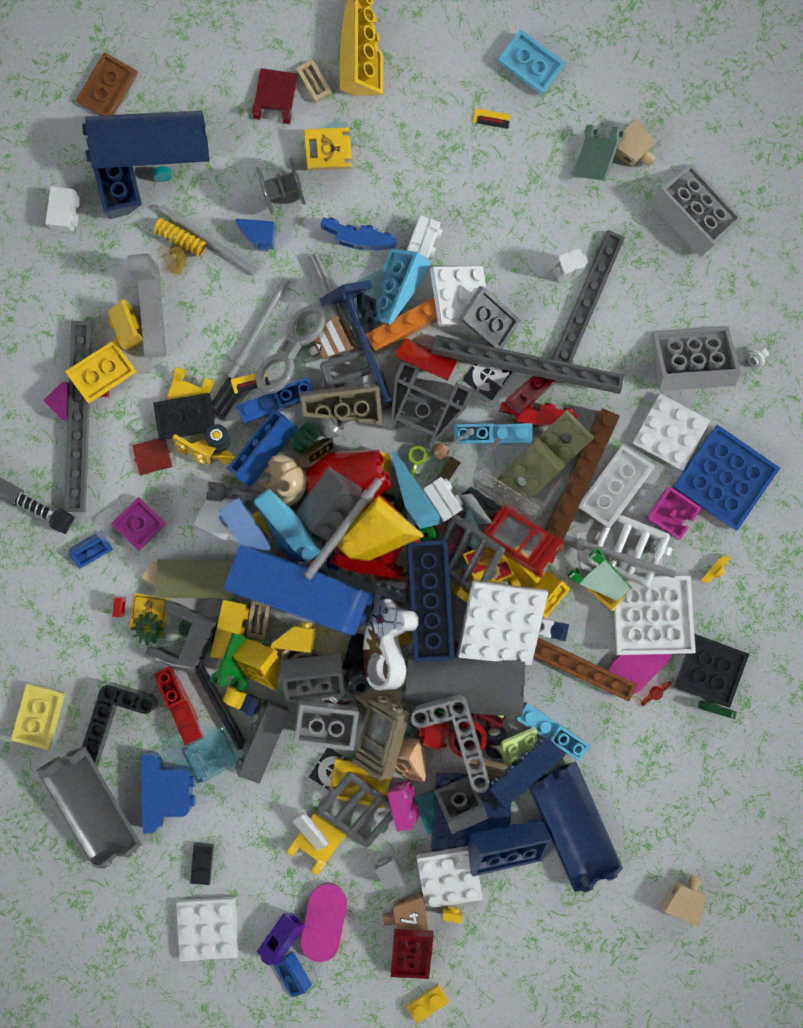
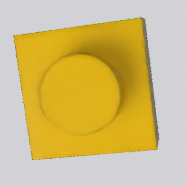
[441,905,463,924]

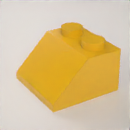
[107,299,143,351]
[271,621,316,653]
[232,638,281,690]

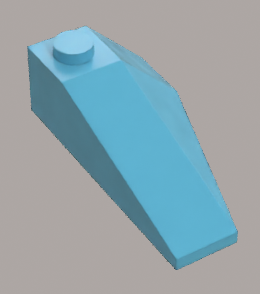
[375,248,431,325]
[391,451,442,529]
[254,489,322,562]

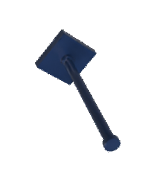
[319,280,392,404]

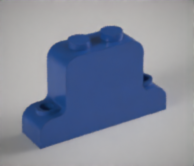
[141,751,196,834]

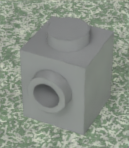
[375,856,403,891]

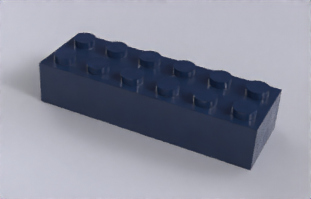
[406,540,454,662]

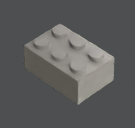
[293,699,359,751]

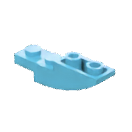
[454,423,533,445]
[514,702,590,761]

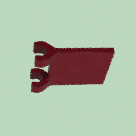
[252,68,298,125]

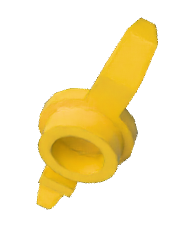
[210,450,237,464]
[701,556,731,583]

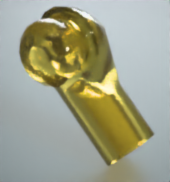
[169,245,187,275]

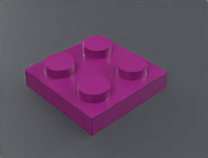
[111,497,167,551]

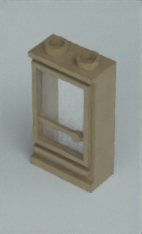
[352,696,410,781]

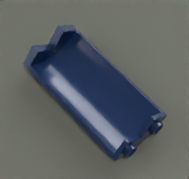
[82,110,210,169]
[529,761,623,893]

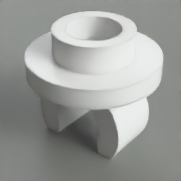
[748,348,769,368]
[651,538,673,556]

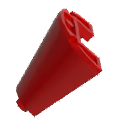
[305,450,392,524]

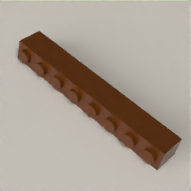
[537,408,620,557]

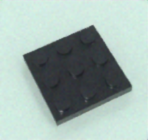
[327,567,408,603]
[674,633,749,708]

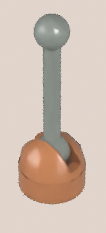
[433,428,474,460]

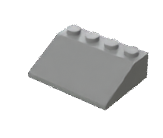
[649,164,743,257]
[652,326,741,391]

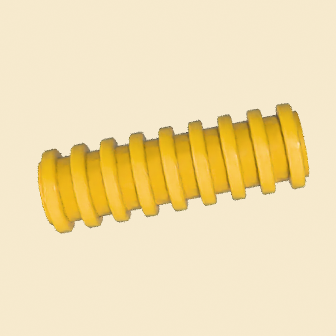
[153,218,206,257]

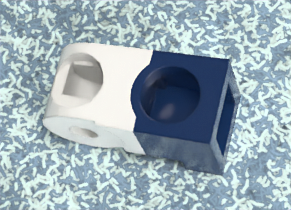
[539,619,569,642]

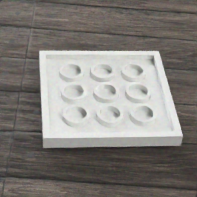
[614,576,696,655]
[456,580,548,665]

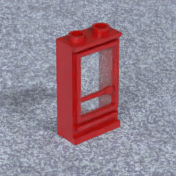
[483,505,564,579]

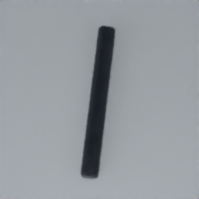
[196,664,246,750]

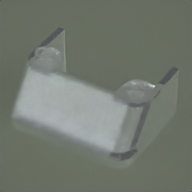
[472,438,563,523]

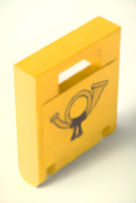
[304,128,352,170]

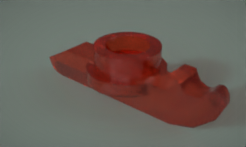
[641,681,672,707]

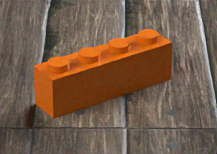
[366,298,438,354]

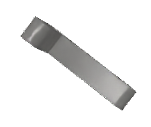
[127,254,167,358]
[411,695,489,792]

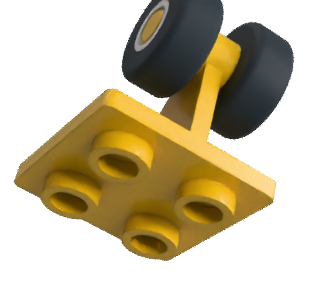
[172,424,230,465]

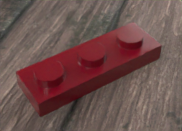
[505,376,556,415]

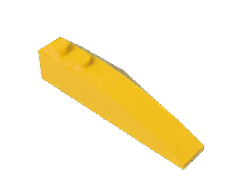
[340,0,383,96]

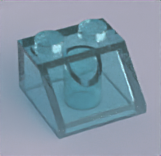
[181,728,237,784]

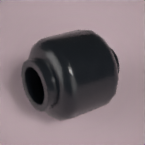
[344,666,371,695]

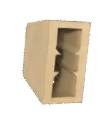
[614,118,656,167]
[660,874,706,927]

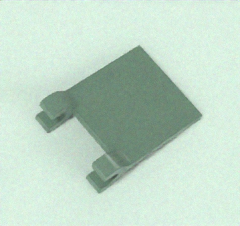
[572,125,625,181]

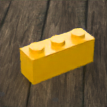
[210,599,250,659]

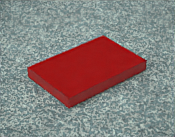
[395,338,457,381]

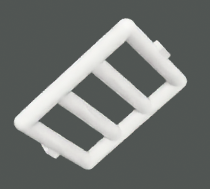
[588,515,670,587]

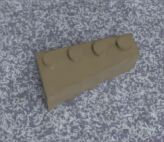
[299,383,383,425]

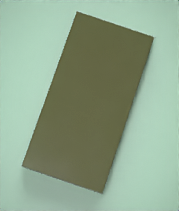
[156,559,235,599]

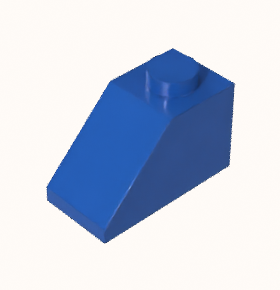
[236,218,276,252]

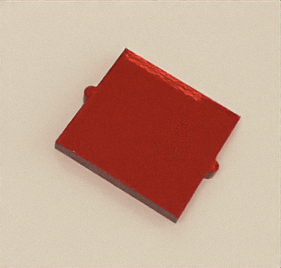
[132,438,173,476]

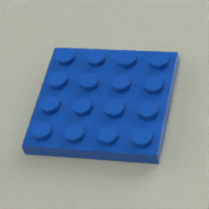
[672,424,780,531]

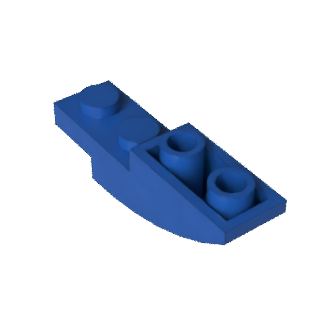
[320,217,397,251]
[236,377,314,425]

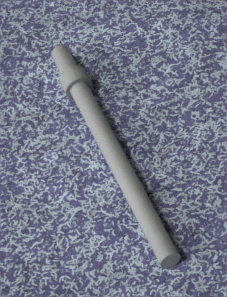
[159,204,257,276]
[227,277,290,379]
[304,478,383,580]
[563,535,676,578]

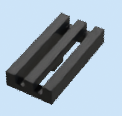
[212,377,243,419]

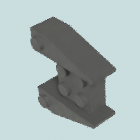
[390,360,474,447]

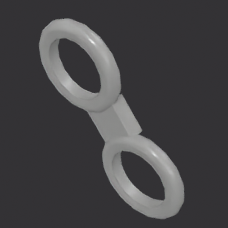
[256,305,326,394]

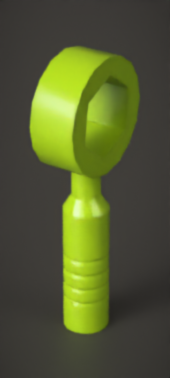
[408,446,427,479]

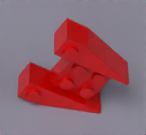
[330,489,420,579]

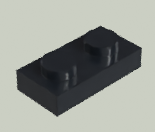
[462,486,502,520]
[190,843,214,885]

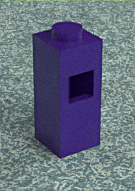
[256,913,305,965]

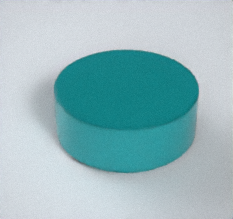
[152,166,173,182]

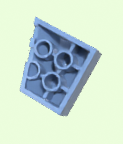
[218,498,271,551]

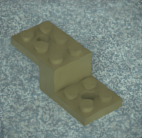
[495,410,594,508]

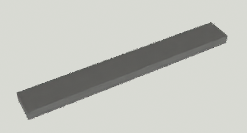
[552,230,625,363]

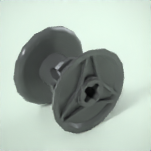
[256,157,306,215]

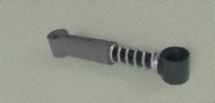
[0,478,75,534]

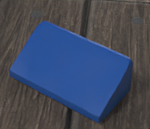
[69,530,113,569]
[273,952,312,997]

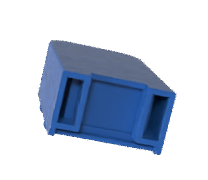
[224,545,374,635]

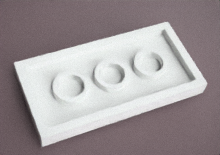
[579,445,655,529]

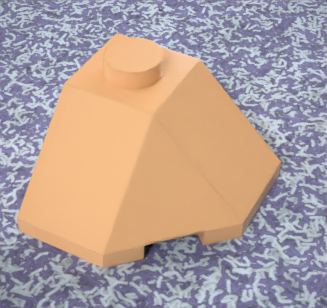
[377,737,426,782]

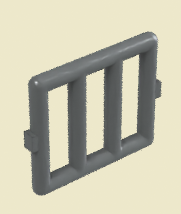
[320,345,393,424]
[438,515,505,592]
[316,771,393,848]

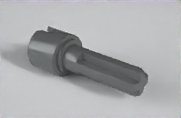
[206,481,261,502]

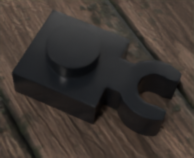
[357,293,377,329]

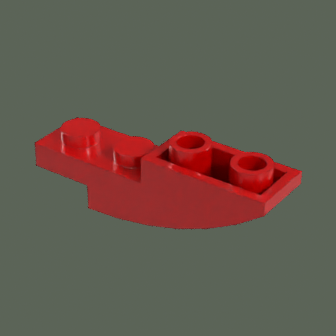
[499,402,578,427]
[153,666,204,745]

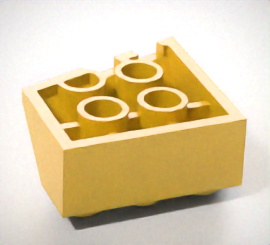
[336,497,424,561]

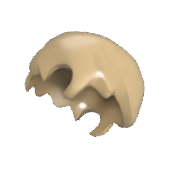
[260,455,307,507]

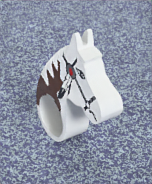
[363,594,418,690]

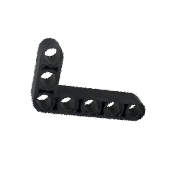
[82,683,158,768]

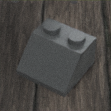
[434,776,488,834]

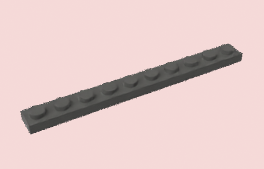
[65,321,93,512]
[432,335,624,394]

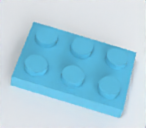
[497,29,566,96]

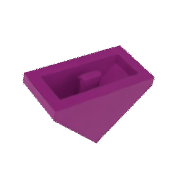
[43,382,69,422]

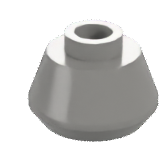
[319,418,344,438]

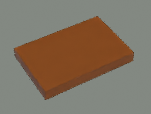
[76,52,138,116]

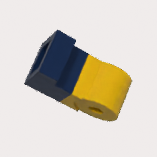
[222,686,262,717]

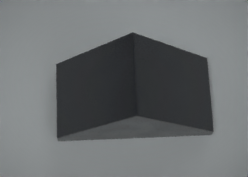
[342,632,365,670]

